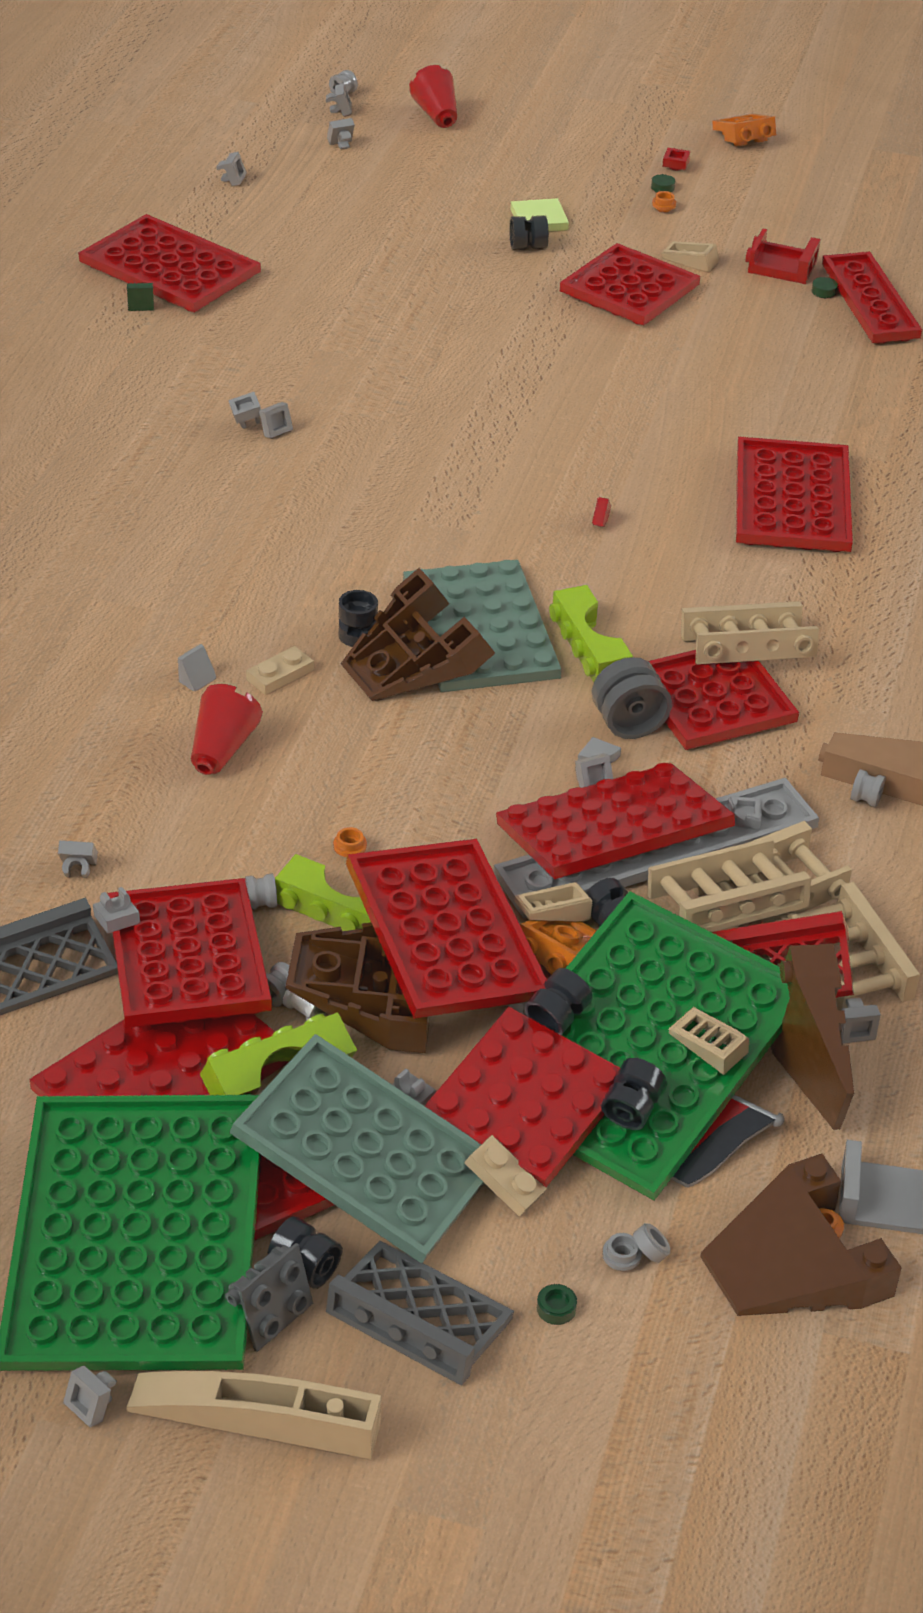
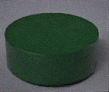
[651,174,675,193]
[811,277,838,298]
[537,1284,577,1325]

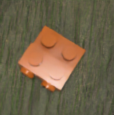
[712,113,776,146]
[520,920,597,974]

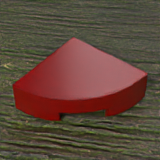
[592,497,611,527]

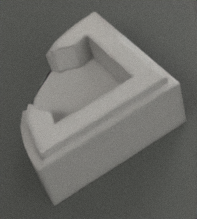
[578,737,621,763]
[728,796,762,830]

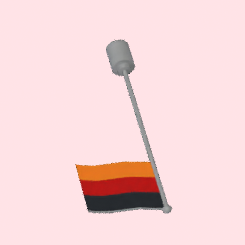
[503,1002,784,1188]

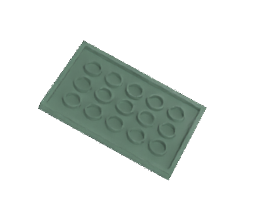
[403,560,562,692]
[230,1034,484,1264]

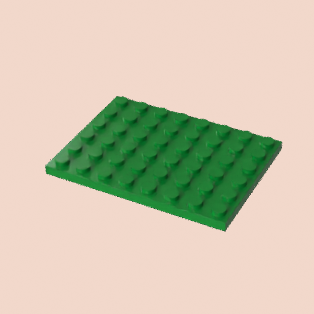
[562,891,790,1201]
[0,1095,261,1371]

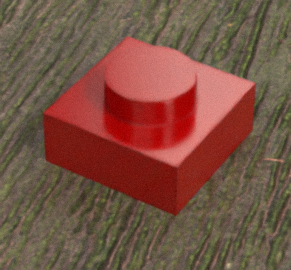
[662,147,691,171]

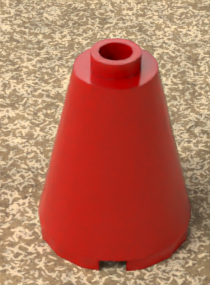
[409,65,457,128]
[191,684,263,775]

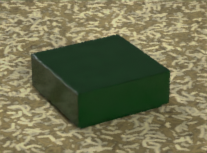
[127,283,154,311]

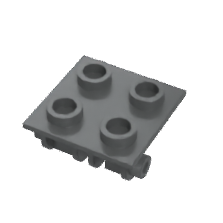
[225,1243,313,1352]

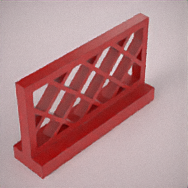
[712,911,854,998]

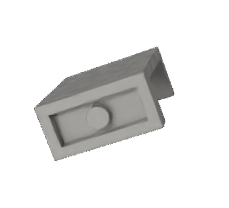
[839,1139,923,1234]

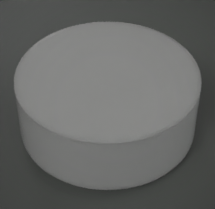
[633,1223,670,1263]

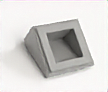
[178,644,216,691]

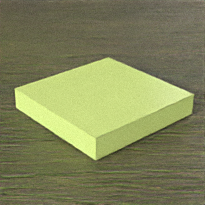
[510,198,569,232]

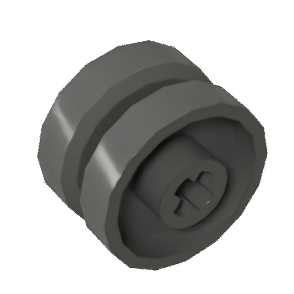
[591,658,672,739]

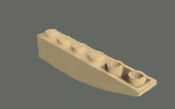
[127,1371,381,1459]

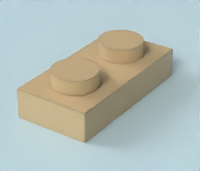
[246,646,314,695]
[464,1135,547,1217]

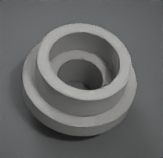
[602,1233,642,1271]

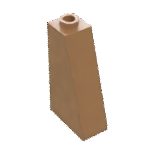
[818,732,923,806]

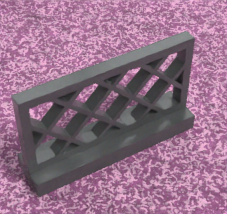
[0,897,118,1015]
[326,1241,514,1386]

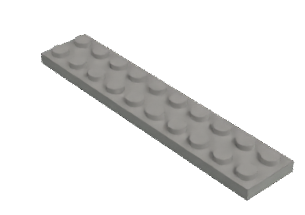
[493,778,819,918]

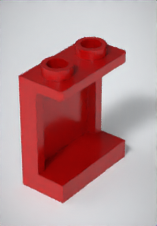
[745,228,821,284]

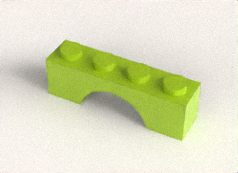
[549,585,633,682]
[275,854,371,931]
[200,1012,357,1095]

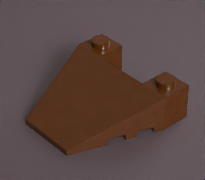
[341,568,496,701]
[286,922,430,1053]
[771,944,854,1130]
[700,1153,902,1316]

